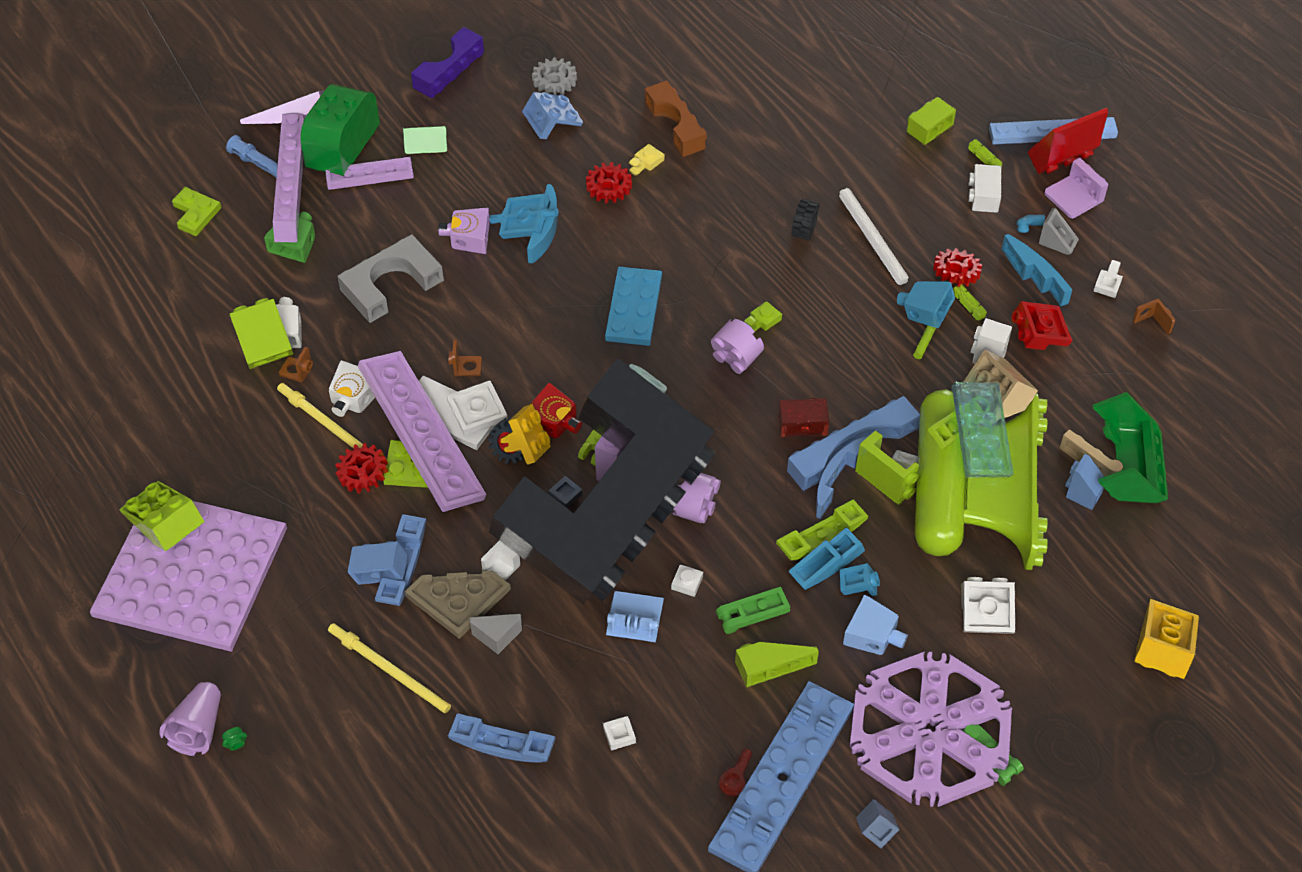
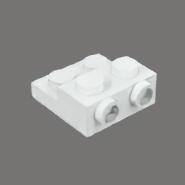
[961,577,1015,634]

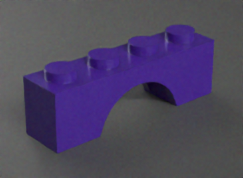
[411,27,484,98]

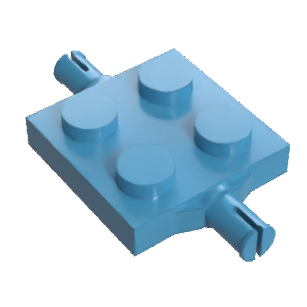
[489,194,559,239]

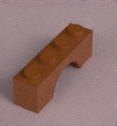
[645,81,707,157]

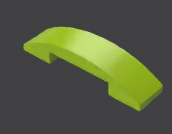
[927,398,986,449]
[776,499,868,560]

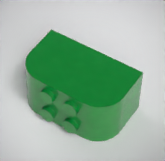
[300,84,380,176]

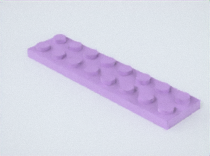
[358,351,487,512]

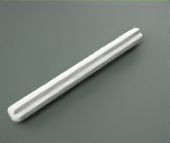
[839,188,908,285]

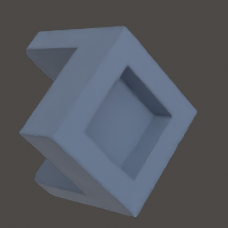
[856,799,900,848]

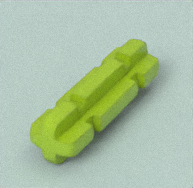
[968,139,1002,168]
[953,284,987,321]

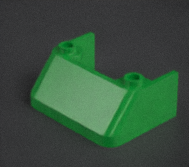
[1093,392,1168,503]

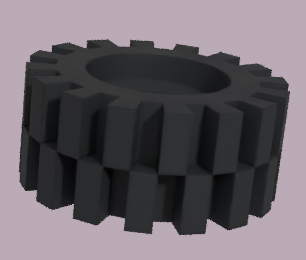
[791,198,820,241]

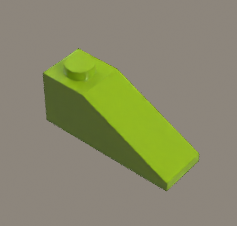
[735,642,819,687]

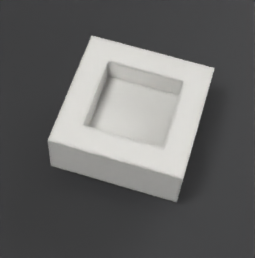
[671,565,703,597]
[603,716,636,750]

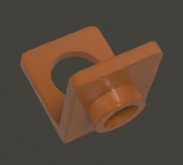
[1133,298,1175,334]
[449,340,482,376]
[279,347,313,383]

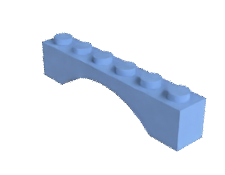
[787,396,920,491]

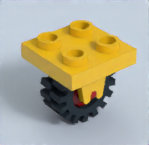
[488,404,551,465]

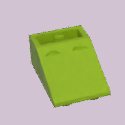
[119,481,205,552]

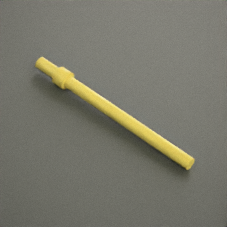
[277,383,363,449]
[328,623,451,714]

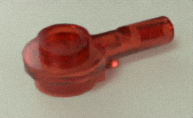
[719,749,753,796]

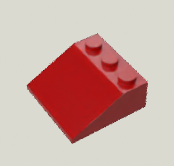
[1027,108,1108,175]

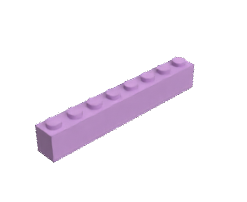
[273,113,304,242]

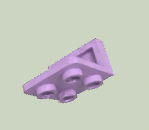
[1044,158,1108,218]

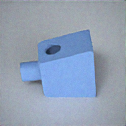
[843,595,908,655]

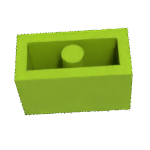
[907,97,956,145]

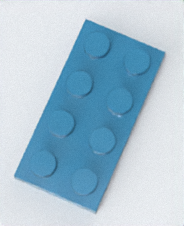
[605,266,662,346]

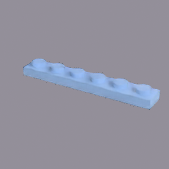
[989,117,1118,144]

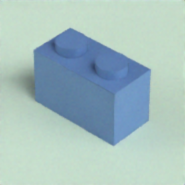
[348,541,407,585]

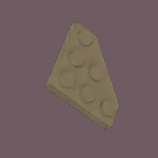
[404,571,511,639]

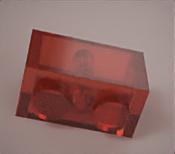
[778,398,829,437]

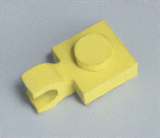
[629,144,664,176]

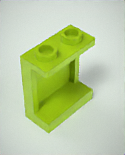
[230,298,293,369]
[855,430,919,505]

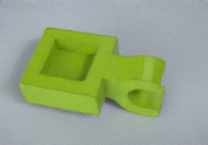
[744,301,782,331]

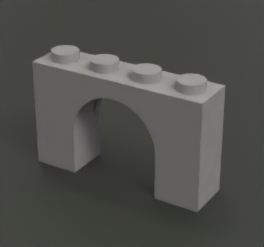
[338,235,444,323]

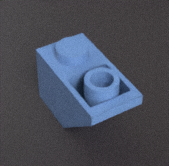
[1065,454,1104,510]

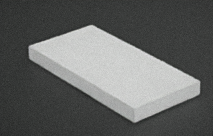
[419,376,496,450]

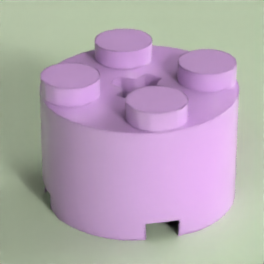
[711,319,764,374]
[673,473,721,523]

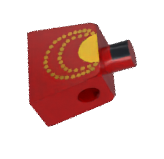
[530,383,582,438]

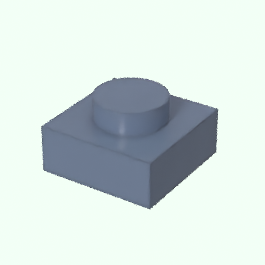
[548,476,583,508]

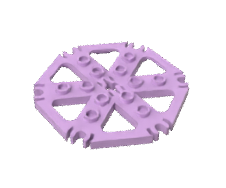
[850,652,1012,807]

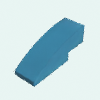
[789,527,865,590]

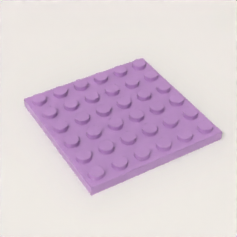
[90,501,287,652]

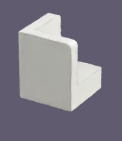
[481,541,520,581]

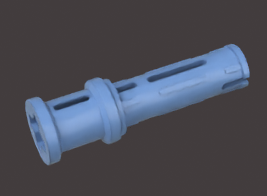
[226,135,278,178]

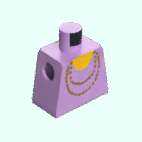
[439,208,490,254]

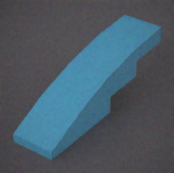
[1001,234,1072,306]

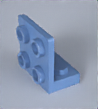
[522,92,583,139]

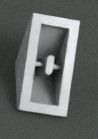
[1039,208,1079,255]
[470,614,522,654]

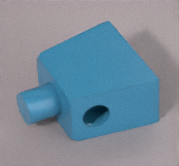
[897,282,955,328]

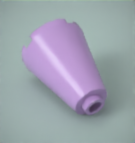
[160,682,221,756]

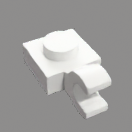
[1094,260,1123,298]

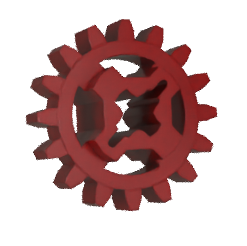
[586,162,632,203]
[933,248,982,287]
[335,443,388,493]

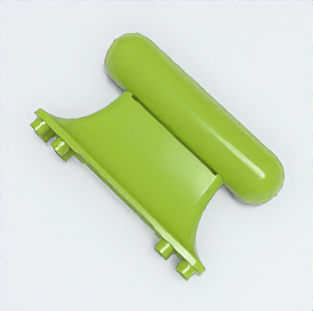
[915,389,1048,570]

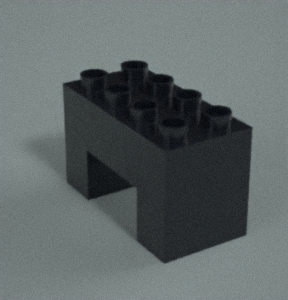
[489,358,716,604]

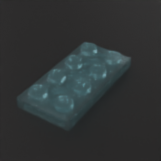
[952,382,1013,477]

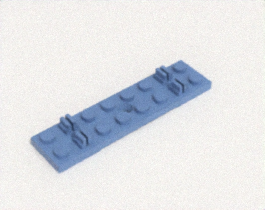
[708,681,854,872]

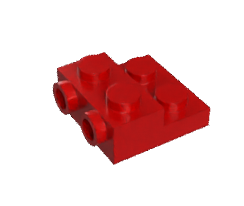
[1011,301,1072,350]

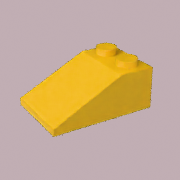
[1134,599,1199,679]

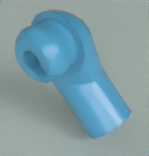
[1016,215,1045,233]

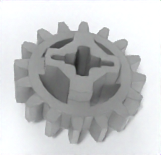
[532,57,577,95]

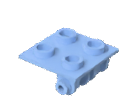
[606,591,664,642]

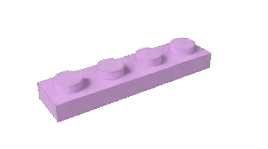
[326,157,414,190]

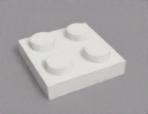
[447,381,508,436]

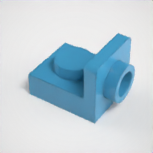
[840,563,880,596]

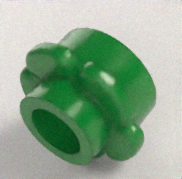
[222,727,247,751]

